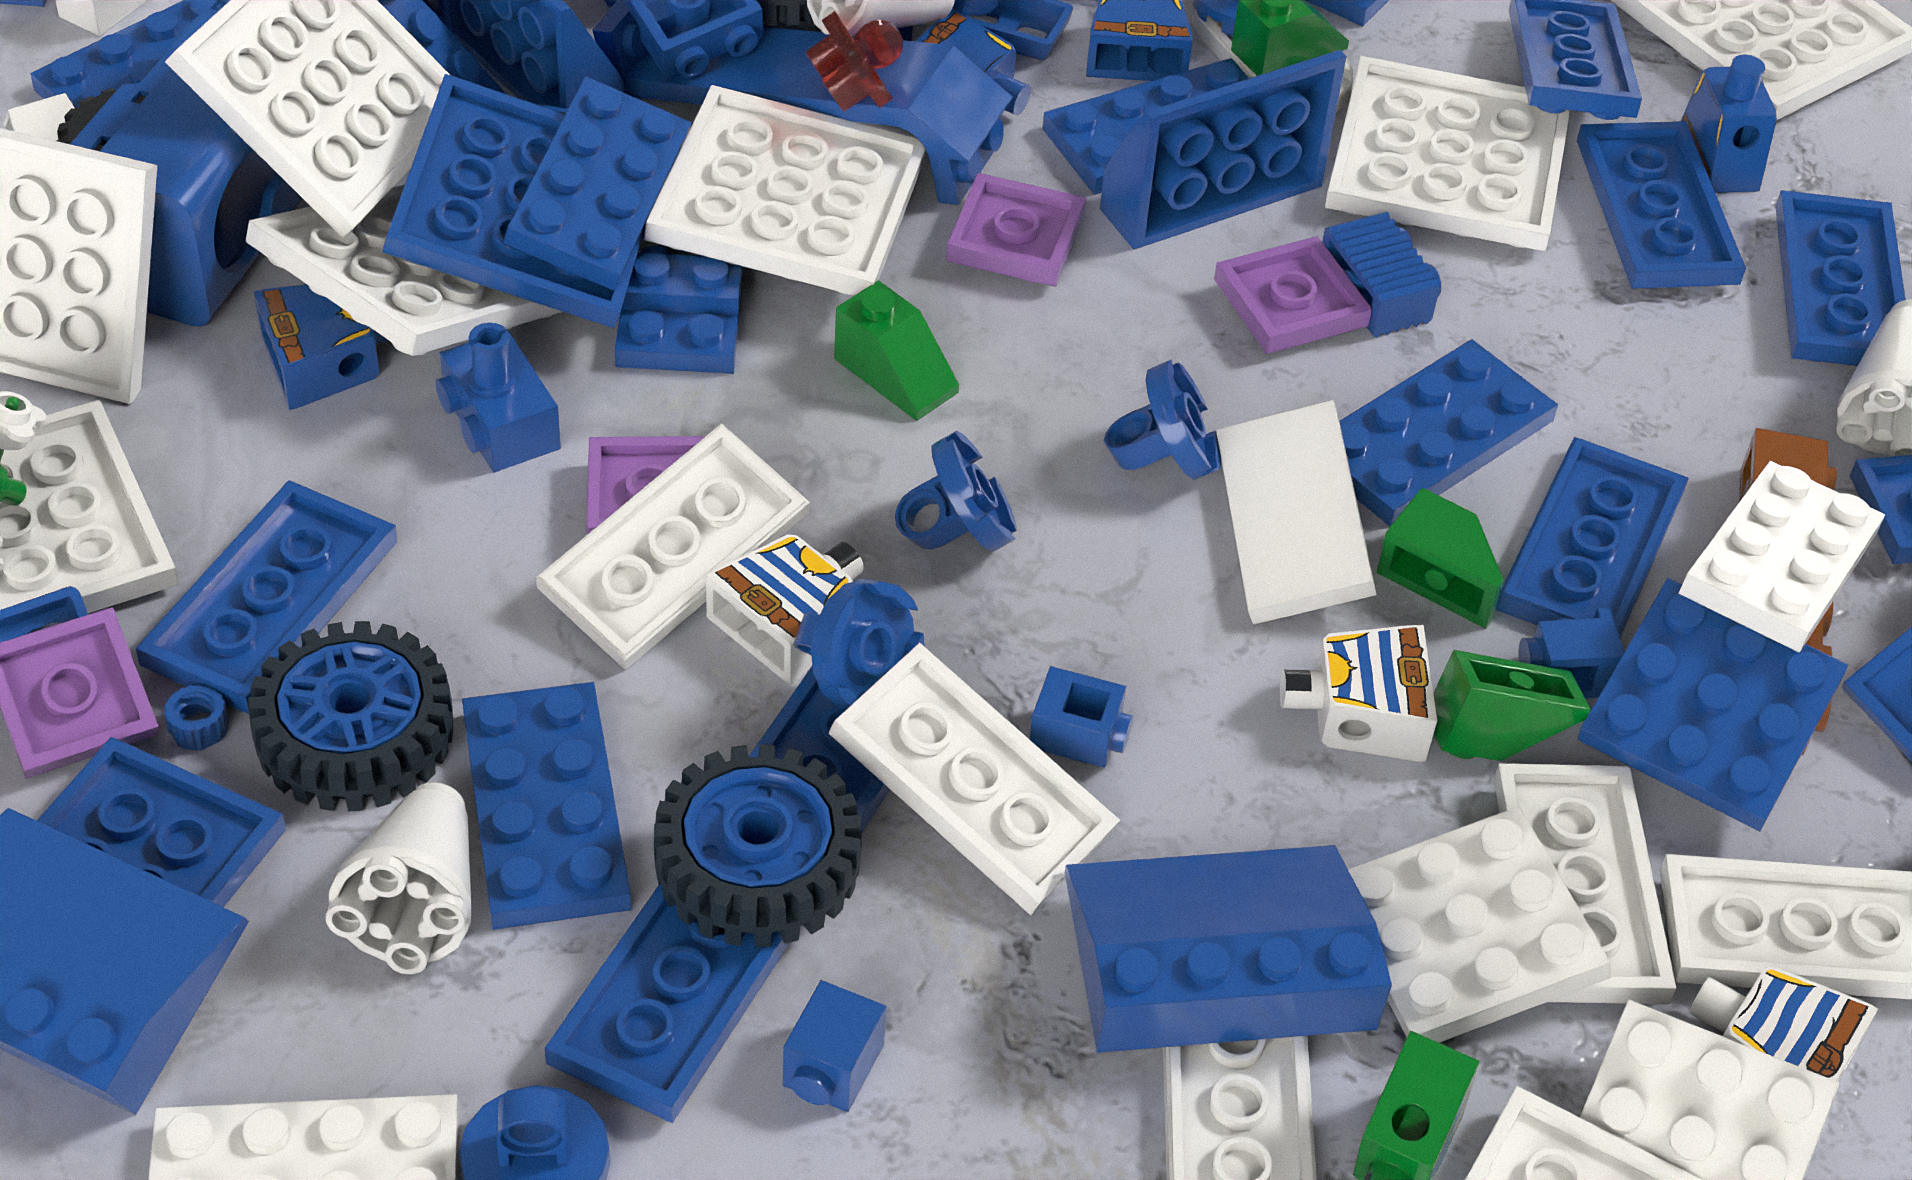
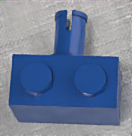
[435,322,561,473]

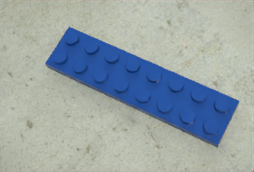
[544,666,890,1123]

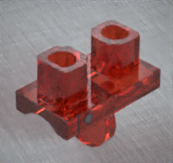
[806,11,903,112]

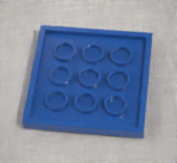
[382,74,645,329]

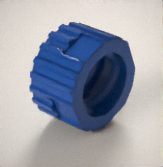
[164,684,229,750]

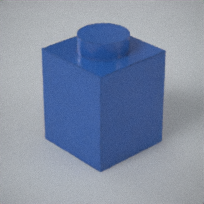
[783,980,887,1112]

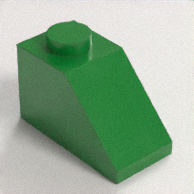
[1231,0,1349,76]
[834,280,959,421]
[1376,487,1504,629]
[1433,650,1591,761]

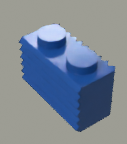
[1322,212,1441,338]

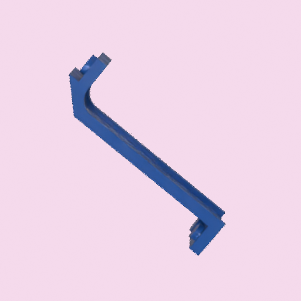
[592,0,1013,205]

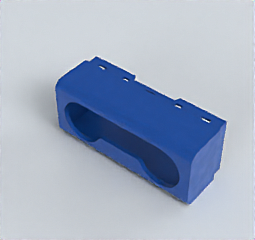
[70,0,303,326]

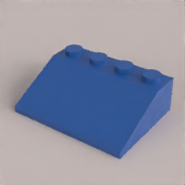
[443,0,625,109]
[1100,50,1347,250]
[0,808,249,1115]
[1064,845,1392,1053]

